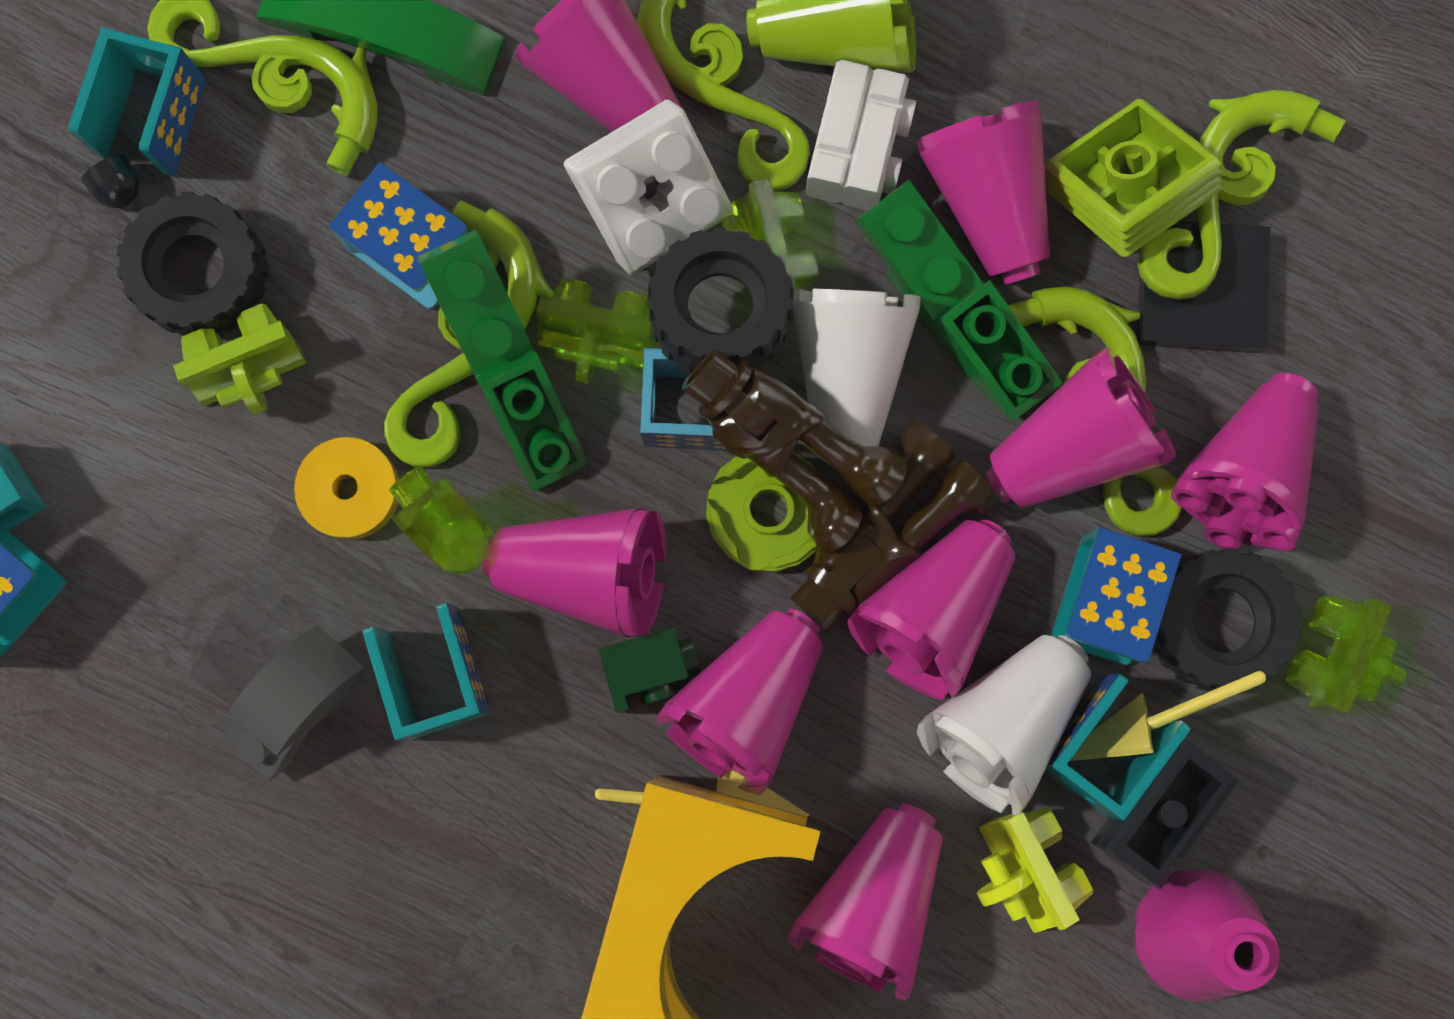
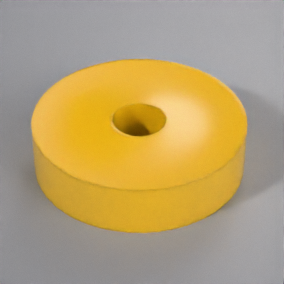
[294,437,400,540]

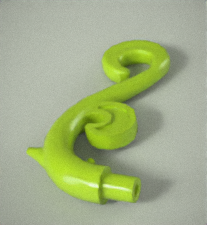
[147,0,378,176]
[636,0,810,193]
[1137,90,1346,300]
[384,200,555,468]
[1008,286,1182,537]

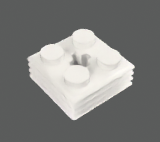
[564,100,734,275]

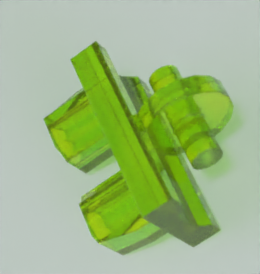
[721,179,819,291]
[536,277,652,384]
[389,466,493,575]
[1285,595,1408,714]

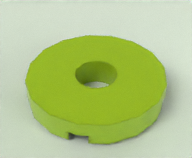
[706,454,816,573]

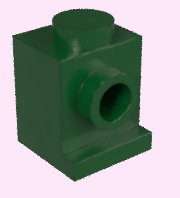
[598,627,701,713]

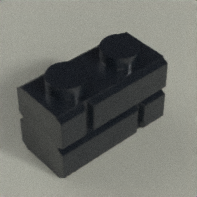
[1091,739,1239,889]

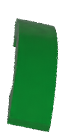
[256,0,506,96]

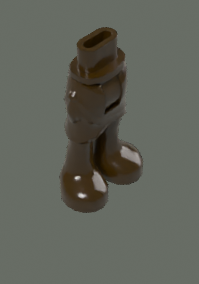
[682,349,908,552]
[790,419,1001,633]

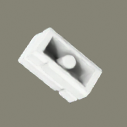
[805,60,916,211]

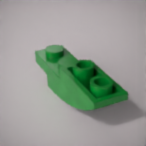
[854,180,1063,421]
[416,229,589,492]

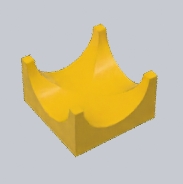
[581,775,821,1019]

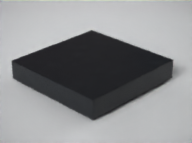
[1138,221,1271,353]

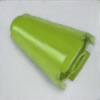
[746,0,916,74]

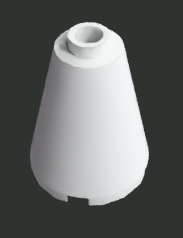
[793,289,920,446]
[917,635,1091,816]

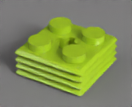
[1044,99,1223,257]

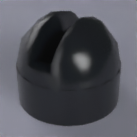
[81,154,139,208]

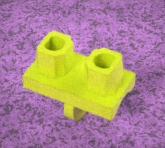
[977,808,1094,933]

